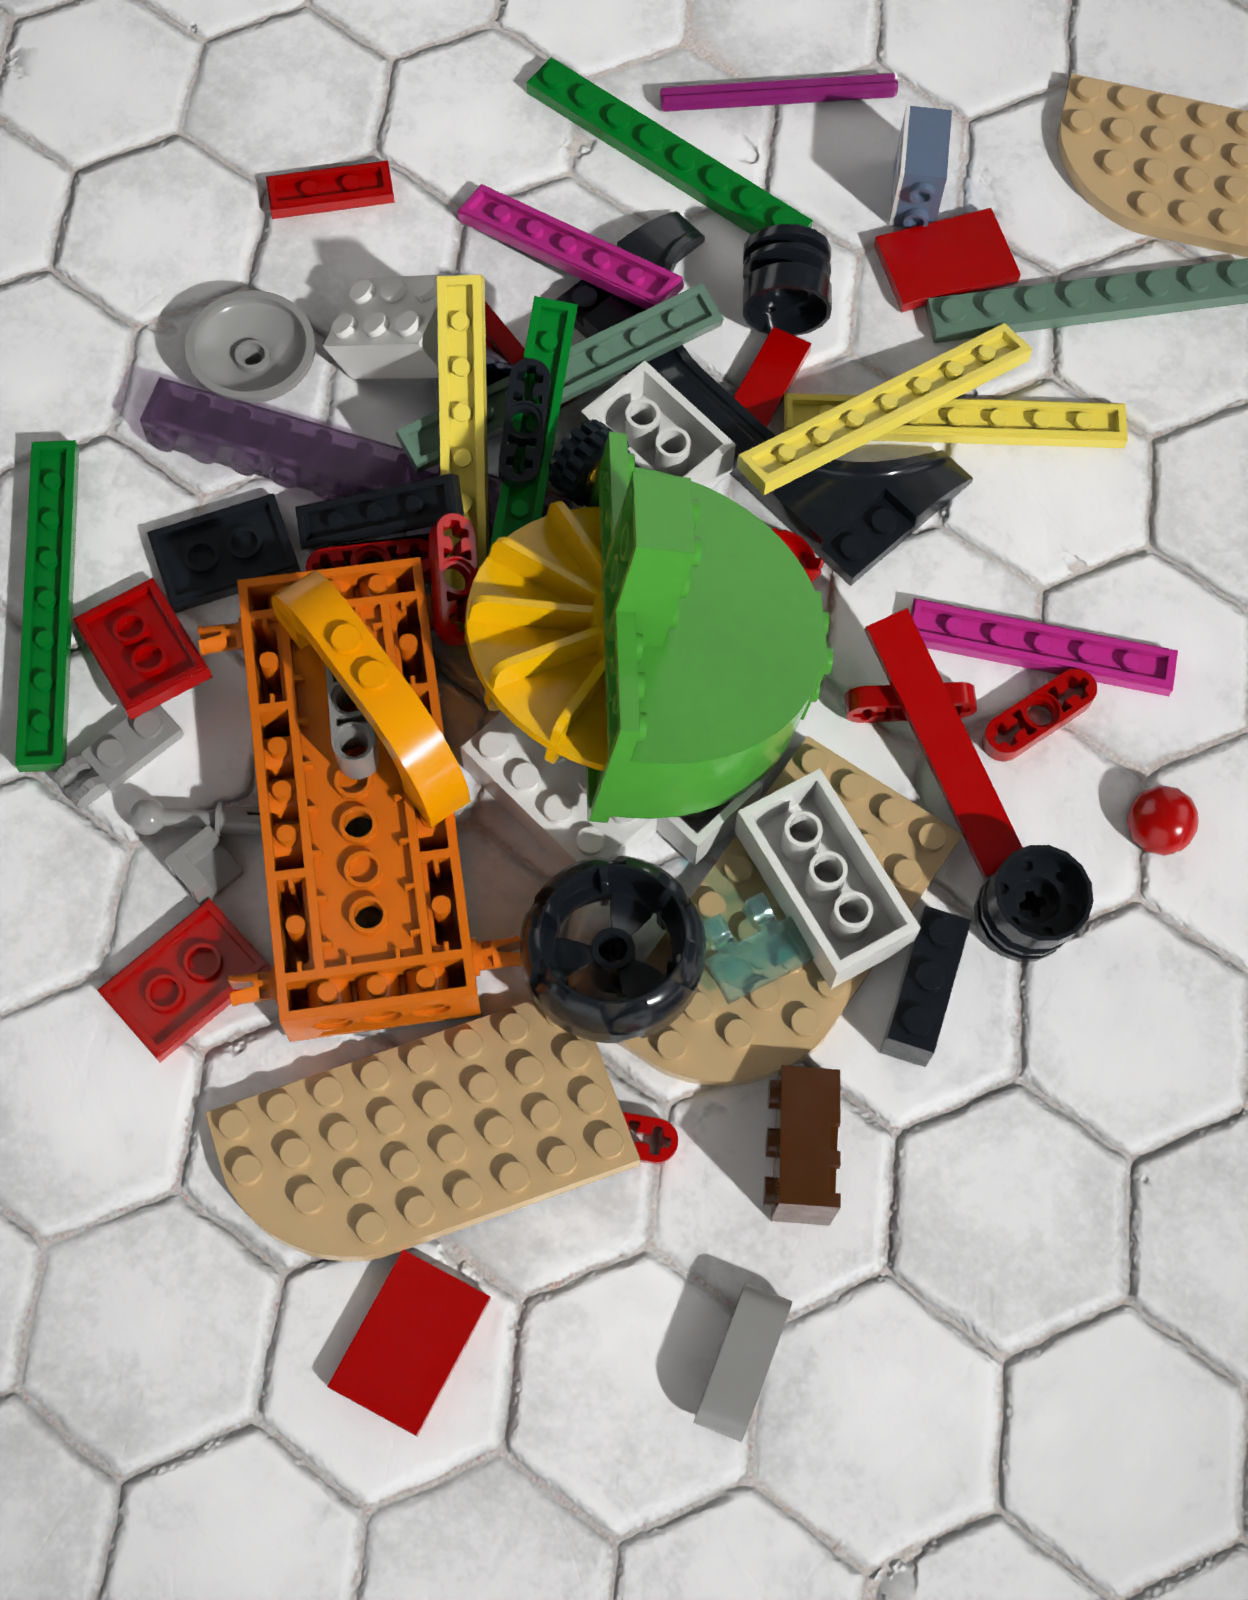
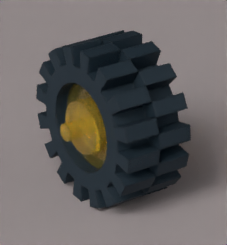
[548,419,631,507]

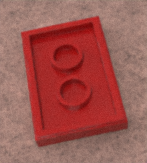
[874,208,1021,313]
[73,578,213,720]
[97,898,272,1063]
[327,1250,491,1437]

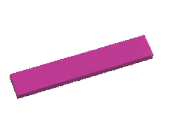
[457,184,684,310]
[910,598,1178,697]

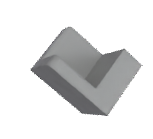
[164,825,244,906]

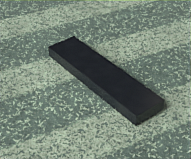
[295,473,464,551]

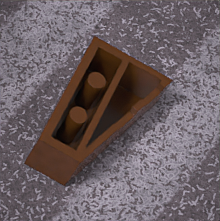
[763,1065,841,1226]

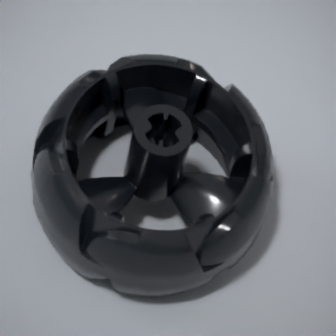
[520,855,706,1043]

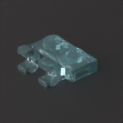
[703,892,814,1005]

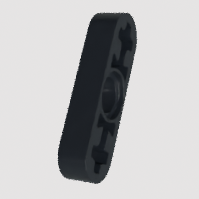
[498,358,550,489]

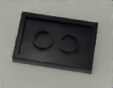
[147,493,301,613]

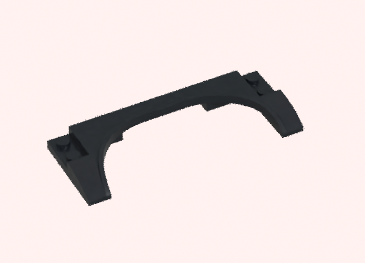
[556,211,973,586]

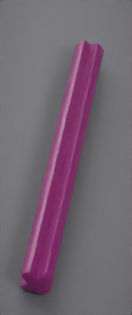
[660,72,898,112]

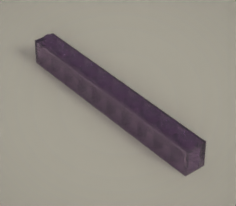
[139,377,572,548]

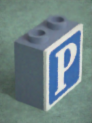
[889,105,952,228]

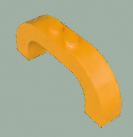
[271,571,471,827]

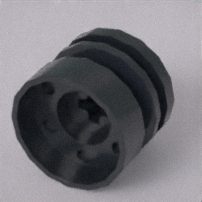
[743,224,832,336]
[974,845,1094,962]

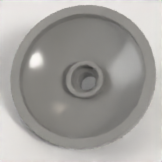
[184,290,316,404]

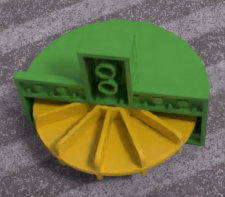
[465,431,833,823]

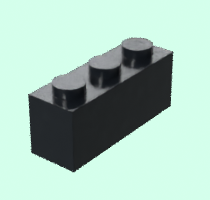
[879,905,971,1067]

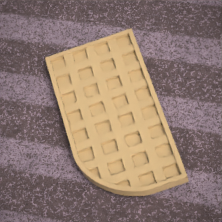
[1057,73,1248,258]
[616,736,963,1086]
[205,985,640,1262]

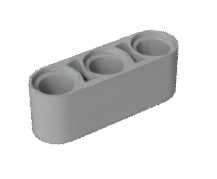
[325,664,380,779]
[693,1282,792,1442]

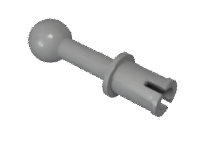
[129,798,262,838]

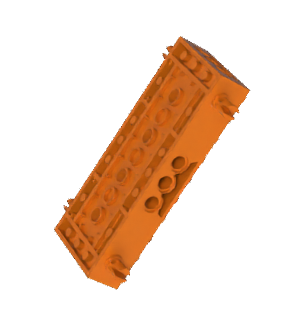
[197,557,522,1042]

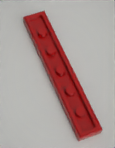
[864,608,1023,878]

